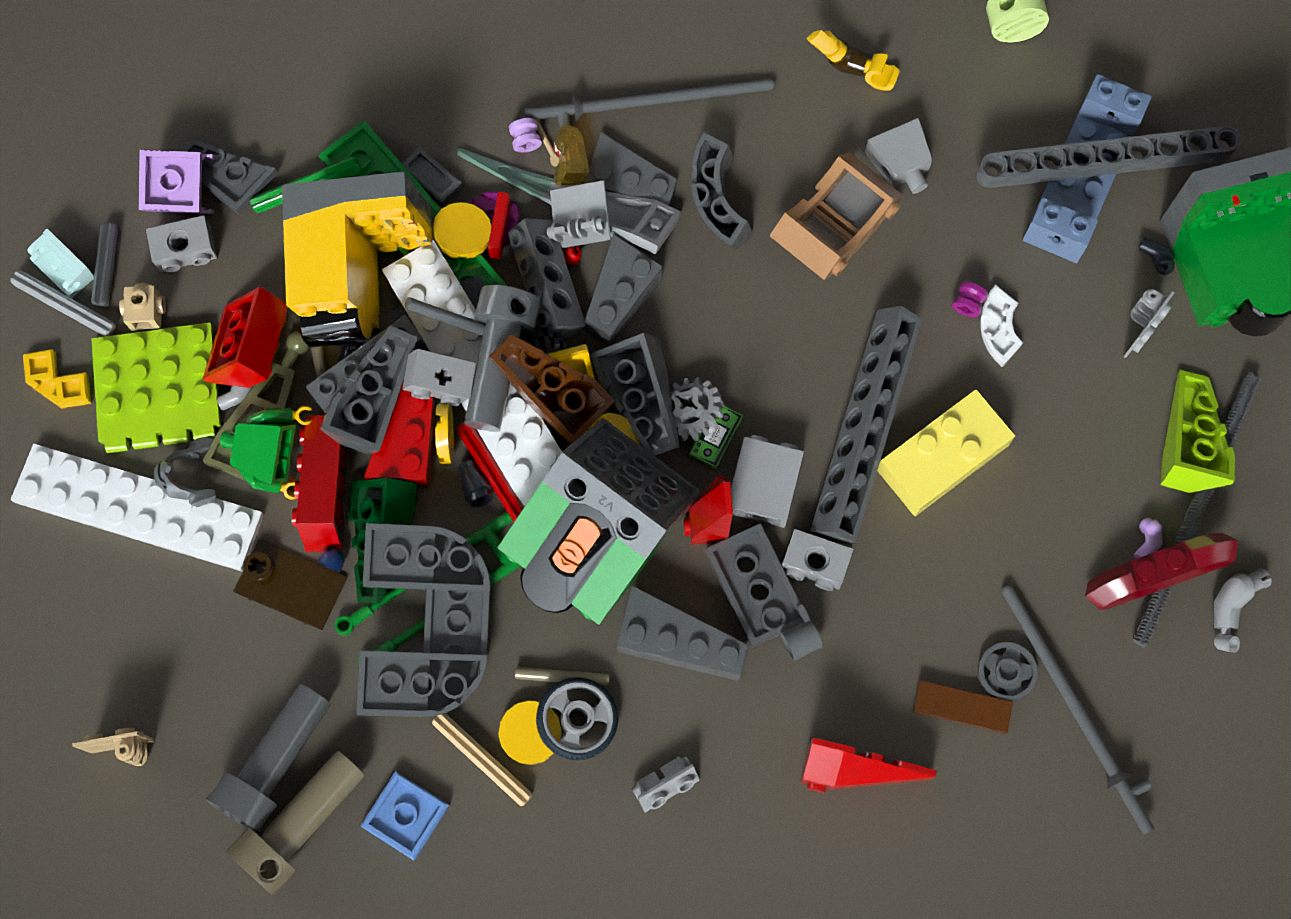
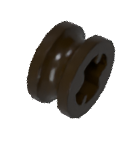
[243,552,274,582]

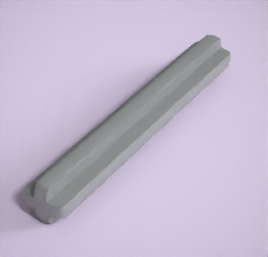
[11,270,116,337]

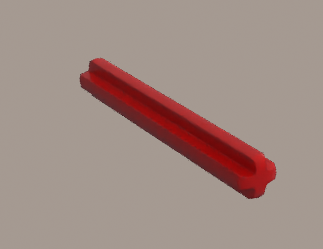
[457,423,524,522]

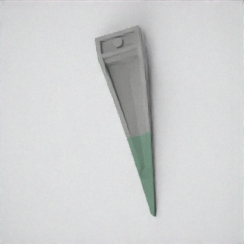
[457,148,681,254]

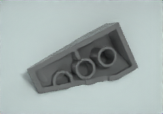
[320,325,418,454]

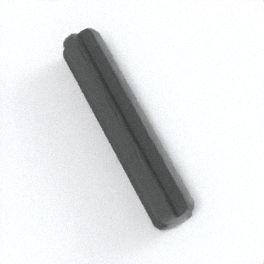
[91,222,118,307]

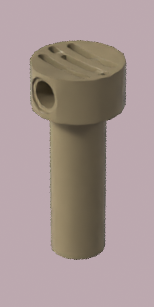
[225,751,365,896]

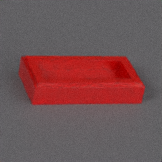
[488,192,511,259]

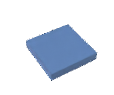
[361,771,450,861]

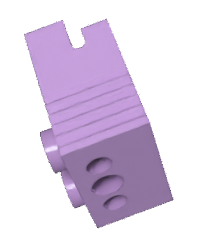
[139,150,215,214]

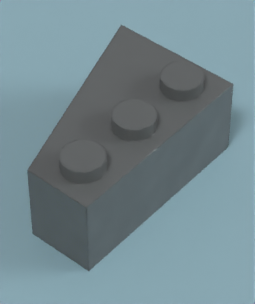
[585,234,662,346]

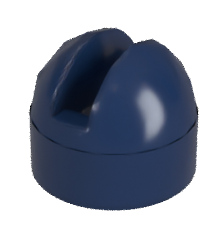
[318,547,345,573]

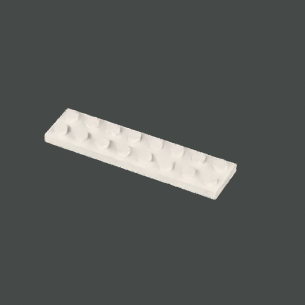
[11,444,264,572]

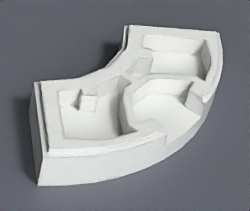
[980,284,1023,367]

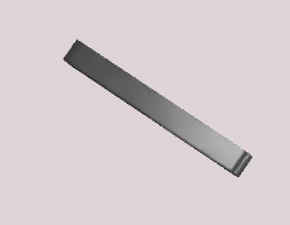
[976,126,1242,188]

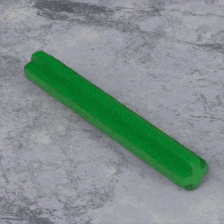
[250,157,361,213]

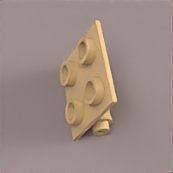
[72,728,155,766]

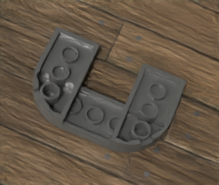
[356,523,490,717]

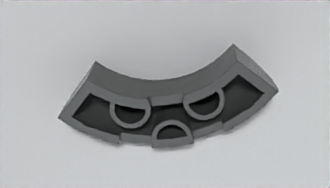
[691,132,752,249]

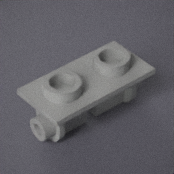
[631,756,699,813]

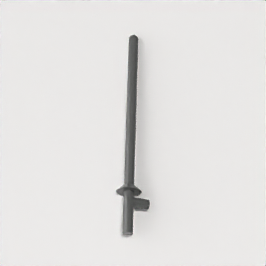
[524,79,776,134]
[1002,585,1155,835]

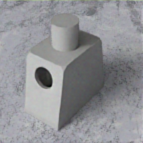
[865,118,932,194]

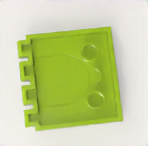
[91,322,222,453]

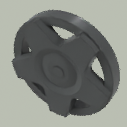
[978,642,1038,701]

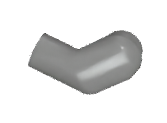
[217,386,253,411]

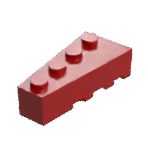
[364,374,438,487]
[292,415,347,552]

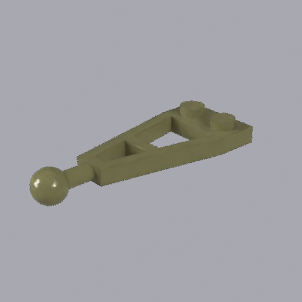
[203,331,310,482]

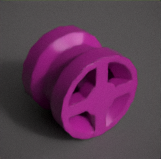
[952,282,989,318]

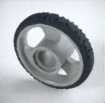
[536,677,618,760]

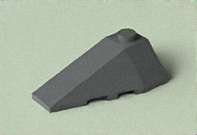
[591,333,680,457]

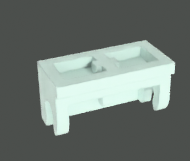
[27,229,94,298]

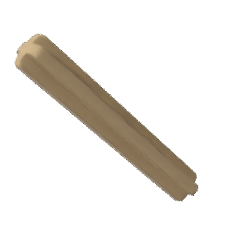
[432,713,532,806]

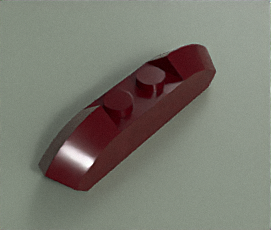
[1085,533,1238,610]

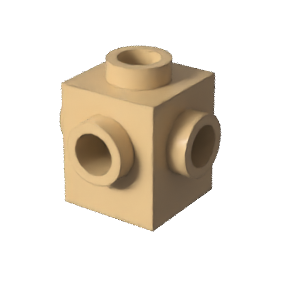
[119,283,166,331]

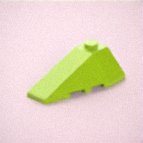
[1160,370,1235,493]

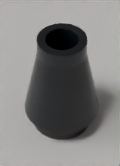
[459,460,493,507]

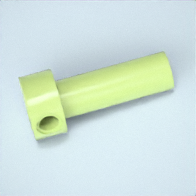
[986,0,1049,42]

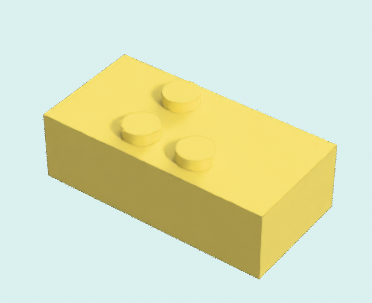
[877,390,1015,517]

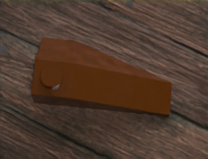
[488,334,615,444]

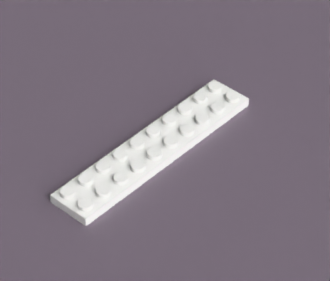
[382,240,562,507]

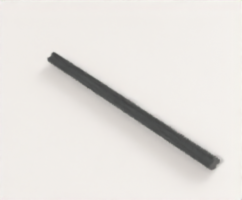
[1132,372,1262,649]

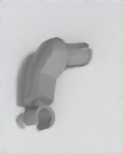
[1214,568,1272,653]

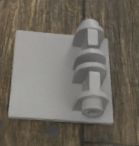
[547,180,611,248]
[1123,289,1174,358]

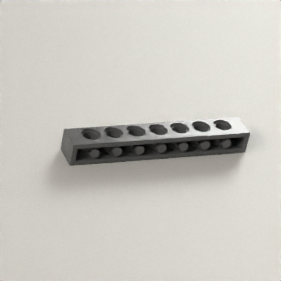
[810,306,922,543]

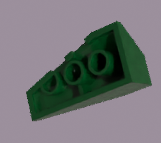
[348,478,417,603]

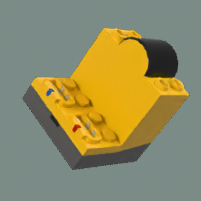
[282,172,434,348]

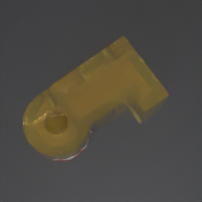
[553,126,589,185]

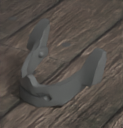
[154,438,216,507]

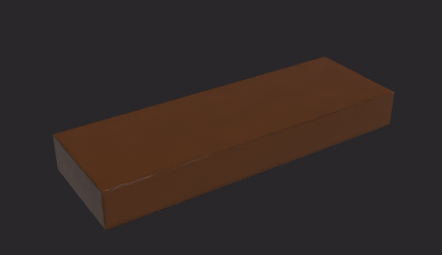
[913,681,1013,734]

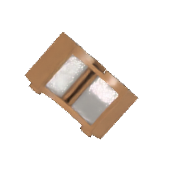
[769,152,903,280]

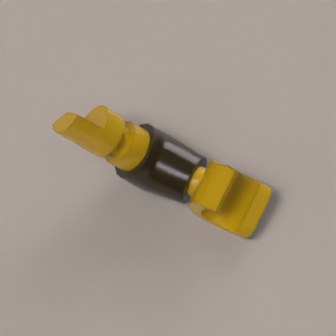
[806,30,900,91]

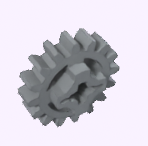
[671,377,724,441]

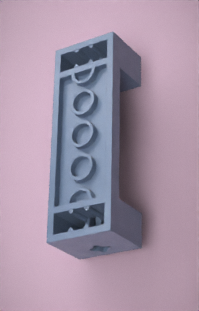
[1022,74,1152,264]

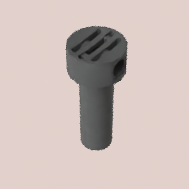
[464,285,540,432]
[205,684,331,834]

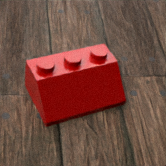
[202,287,288,388]

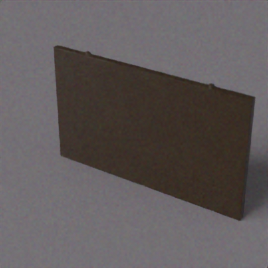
[233,539,348,630]

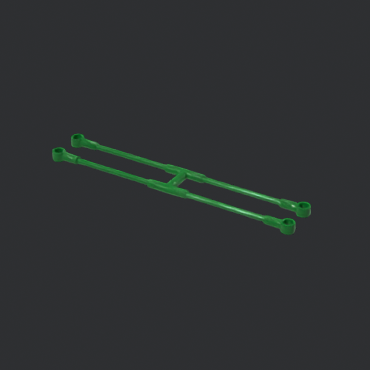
[334,511,543,665]

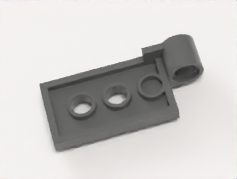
[704,523,823,661]

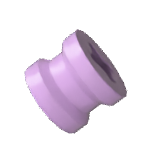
[509,118,542,153]

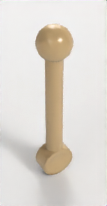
[535,119,562,166]

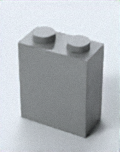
[731,435,804,528]

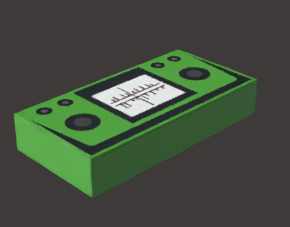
[689,406,743,470]

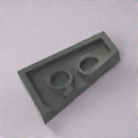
[585,132,677,206]
[180,138,278,215]

